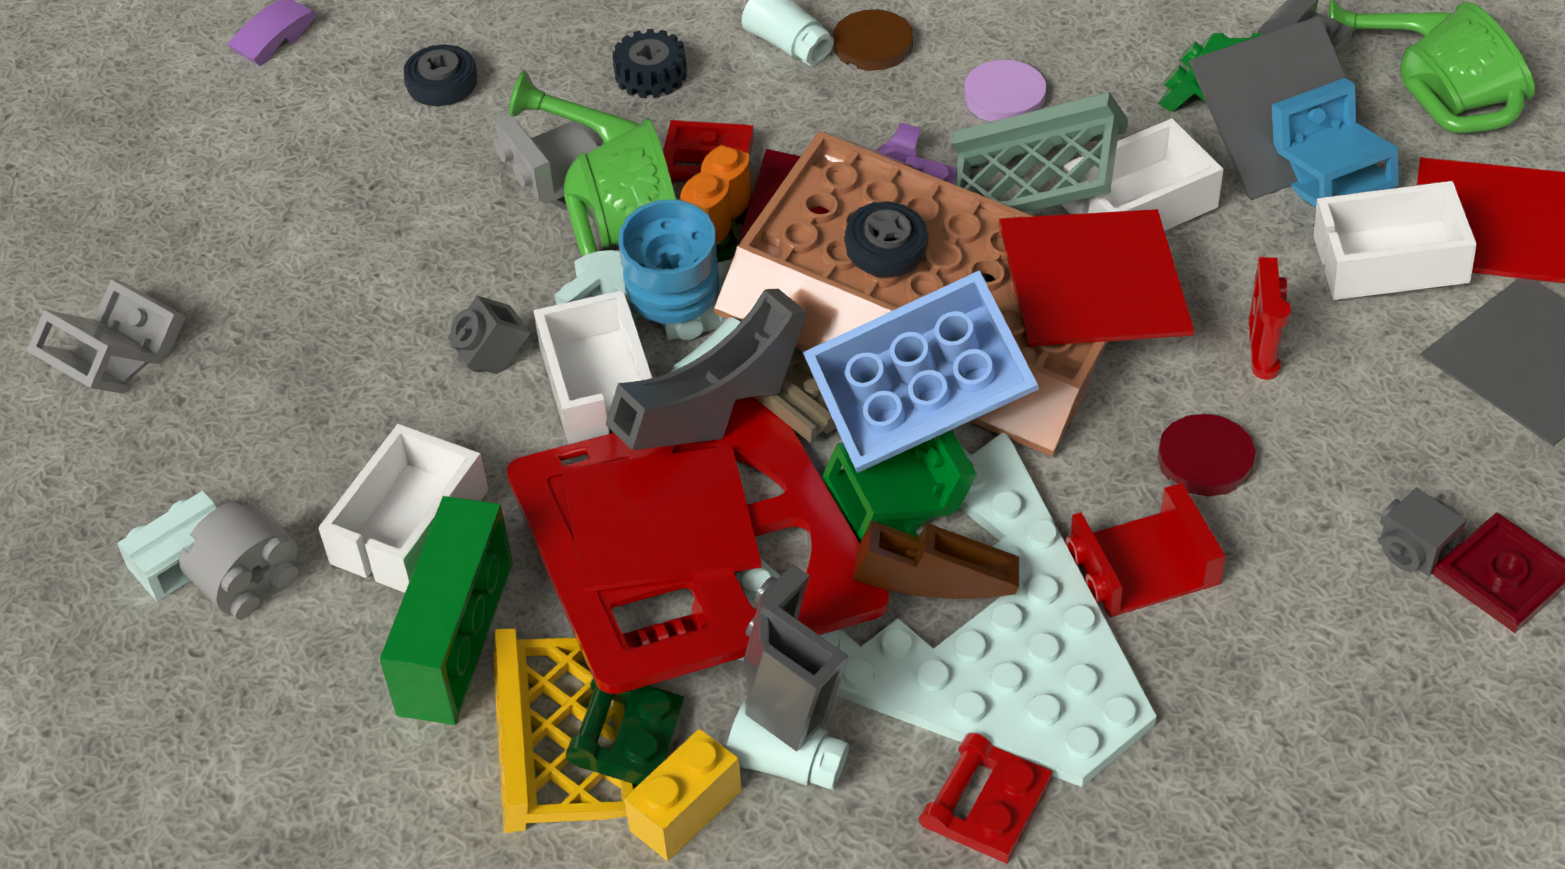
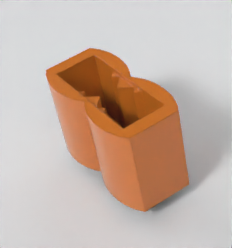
[680,145,752,244]

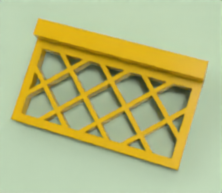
[493,629,633,833]

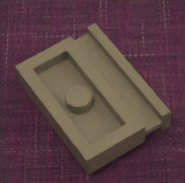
[754,351,837,443]

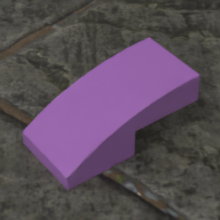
[227,0,317,66]

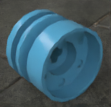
[619,200,720,324]

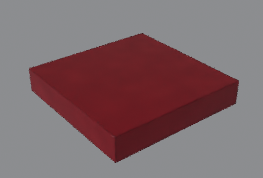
[1432,512,1565,633]

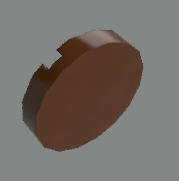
[833,9,913,71]

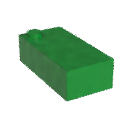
[379,496,513,725]

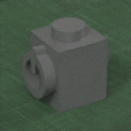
[448,296,530,374]
[1378,487,1467,576]

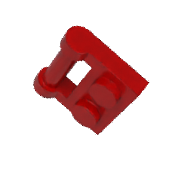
[663,120,754,185]
[1248,257,1291,380]
[919,733,1053,864]

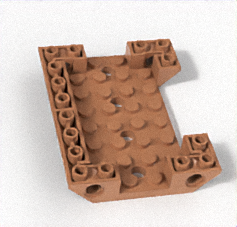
[714,131,1109,457]

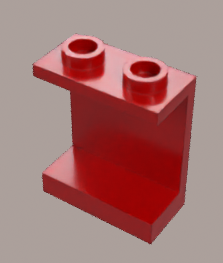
[1066,483,1226,618]

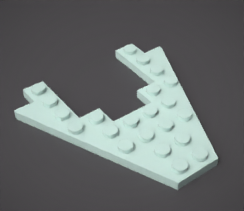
[735,433,1157,787]

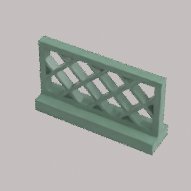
[952,92,1128,212]

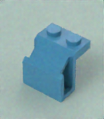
[1272,78,1399,207]

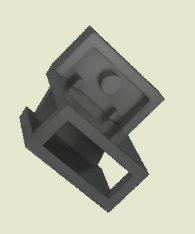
[744,564,848,752]

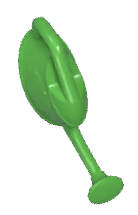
[1327,0,1535,133]
[509,70,676,257]

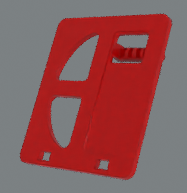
[506,397,889,694]

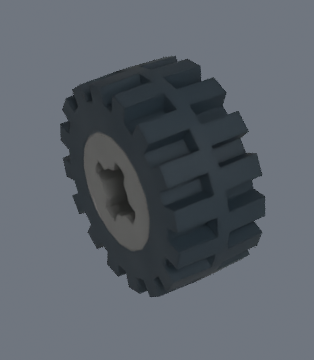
[613,29,687,99]

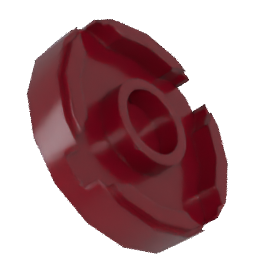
[1157,413,1256,497]

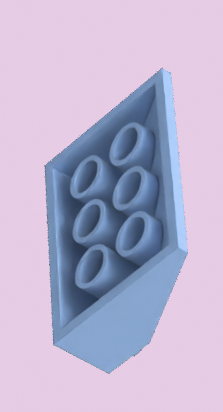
[803,270,1039,473]

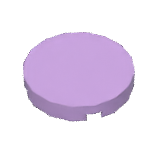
[964,60,1046,122]

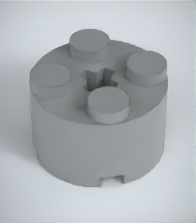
[179,500,299,620]

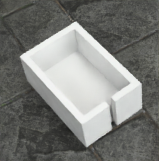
[1061,118,1224,231]
[1314,181,1476,300]
[533,290,652,444]
[318,424,488,593]

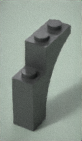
[606,288,807,450]

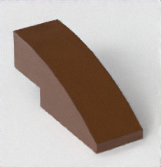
[854,521,1019,599]

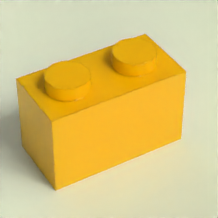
[624,728,742,861]

